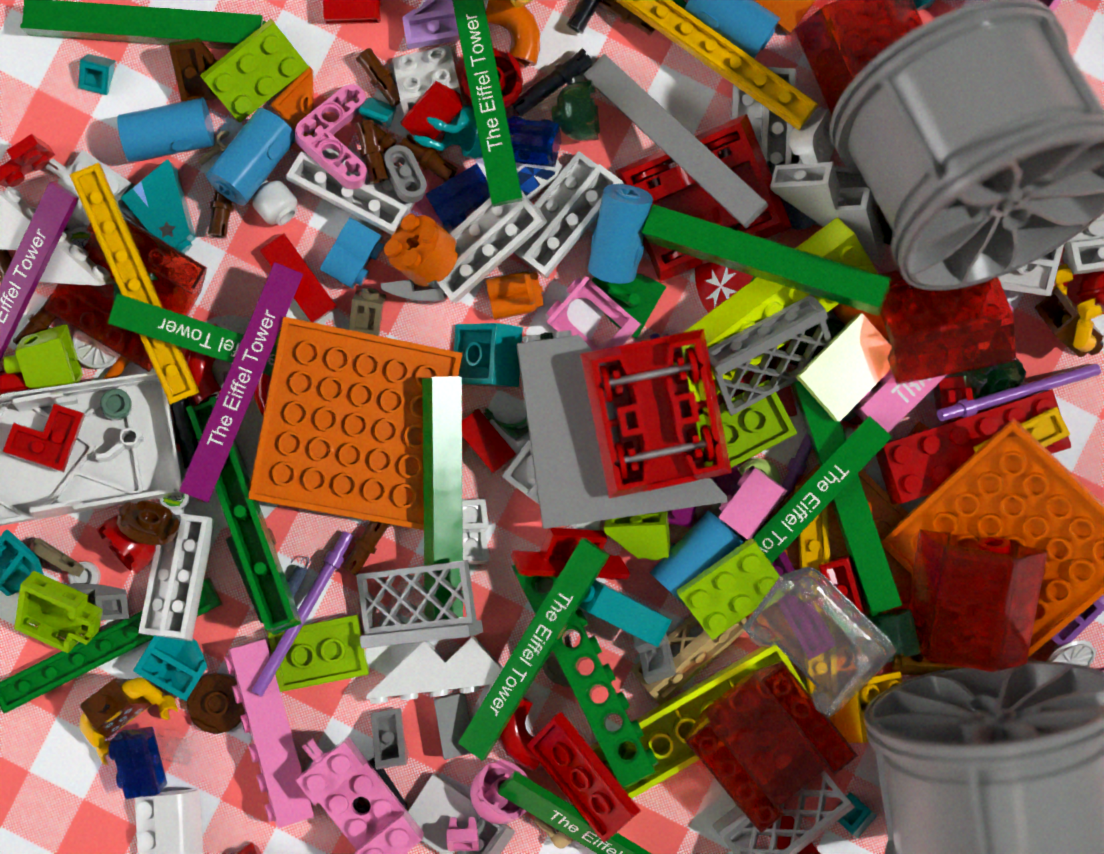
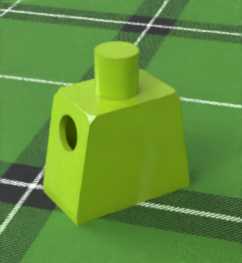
[3,324,83,389]

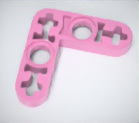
[295,84,367,189]

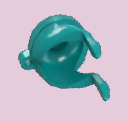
[414,105,483,159]

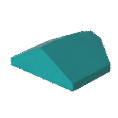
[0,529,44,596]
[133,636,208,701]

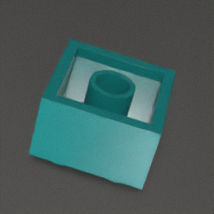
[454,323,523,387]

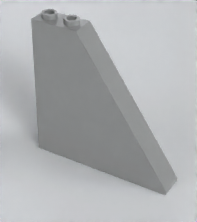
[516,330,728,529]

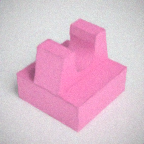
[446,817,479,851]

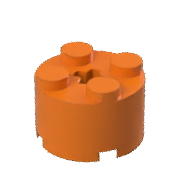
[384,214,458,287]

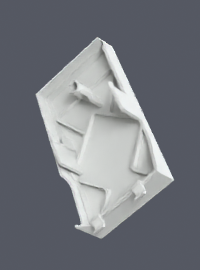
[0,372,184,526]

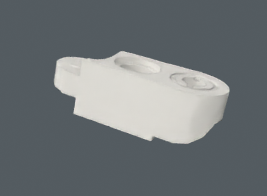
[789,107,835,164]

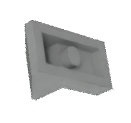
[371,708,409,770]

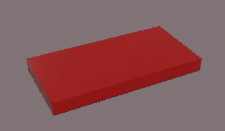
[527,711,641,843]

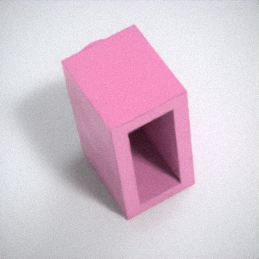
[718,468,788,540]

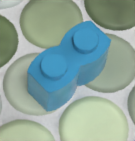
[320,217,385,289]

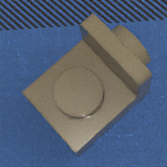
[349,288,386,336]

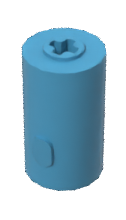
[684,0,781,59]
[117,97,215,163]
[206,108,295,206]
[588,184,653,284]
[649,510,743,606]

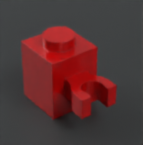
[933,375,973,420]

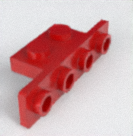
[511,528,630,580]

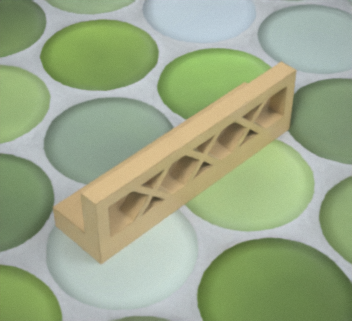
[630,614,751,705]

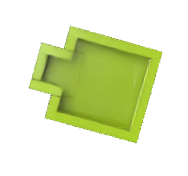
[14,571,103,653]

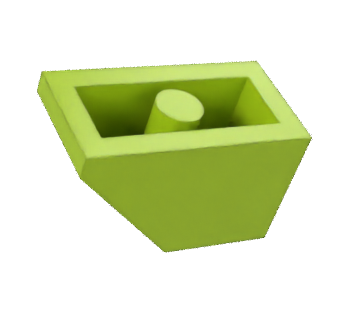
[604,511,670,561]

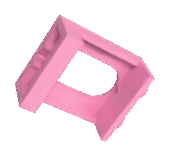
[546,276,641,351]

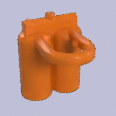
[486,271,544,320]

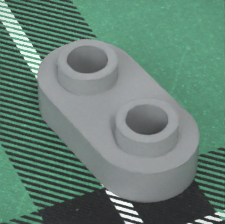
[384,145,427,203]

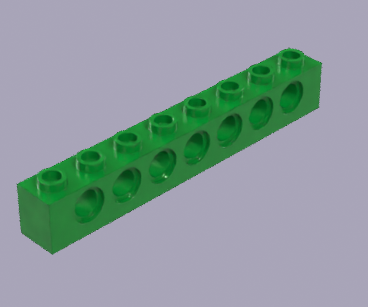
[511,564,659,790]

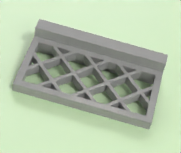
[708,294,832,416]
[356,560,483,648]
[712,749,854,854]

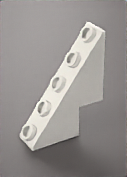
[770,162,886,266]
[0,187,115,286]
[365,636,504,704]

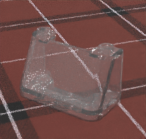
[742,567,895,717]

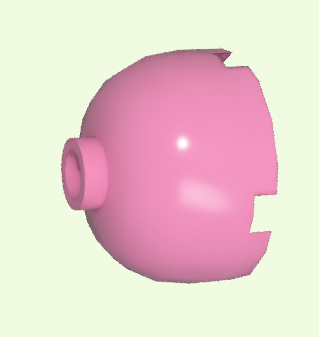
[470,760,527,824]

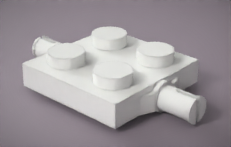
[46,150,137,229]

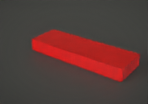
[260,233,337,323]

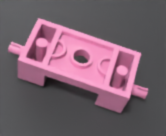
[295,736,424,854]

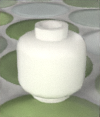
[252,180,297,226]

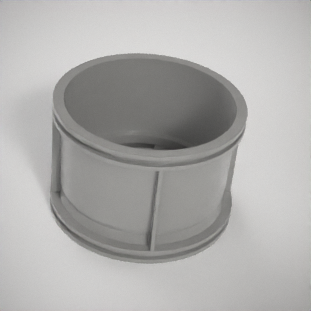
[830,0,1104,291]
[864,661,1104,854]

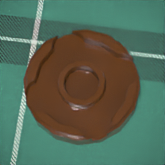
[116,500,180,545]
[187,672,245,734]

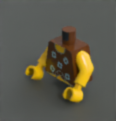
[1034,264,1104,357]
[79,677,178,765]

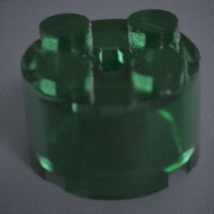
[851,608,920,664]

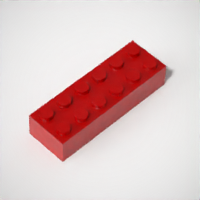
[876,389,1072,504]

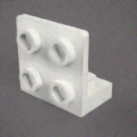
[392,45,464,116]

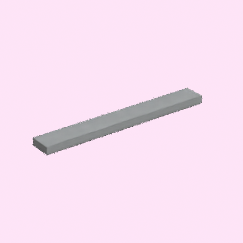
[583,54,768,228]

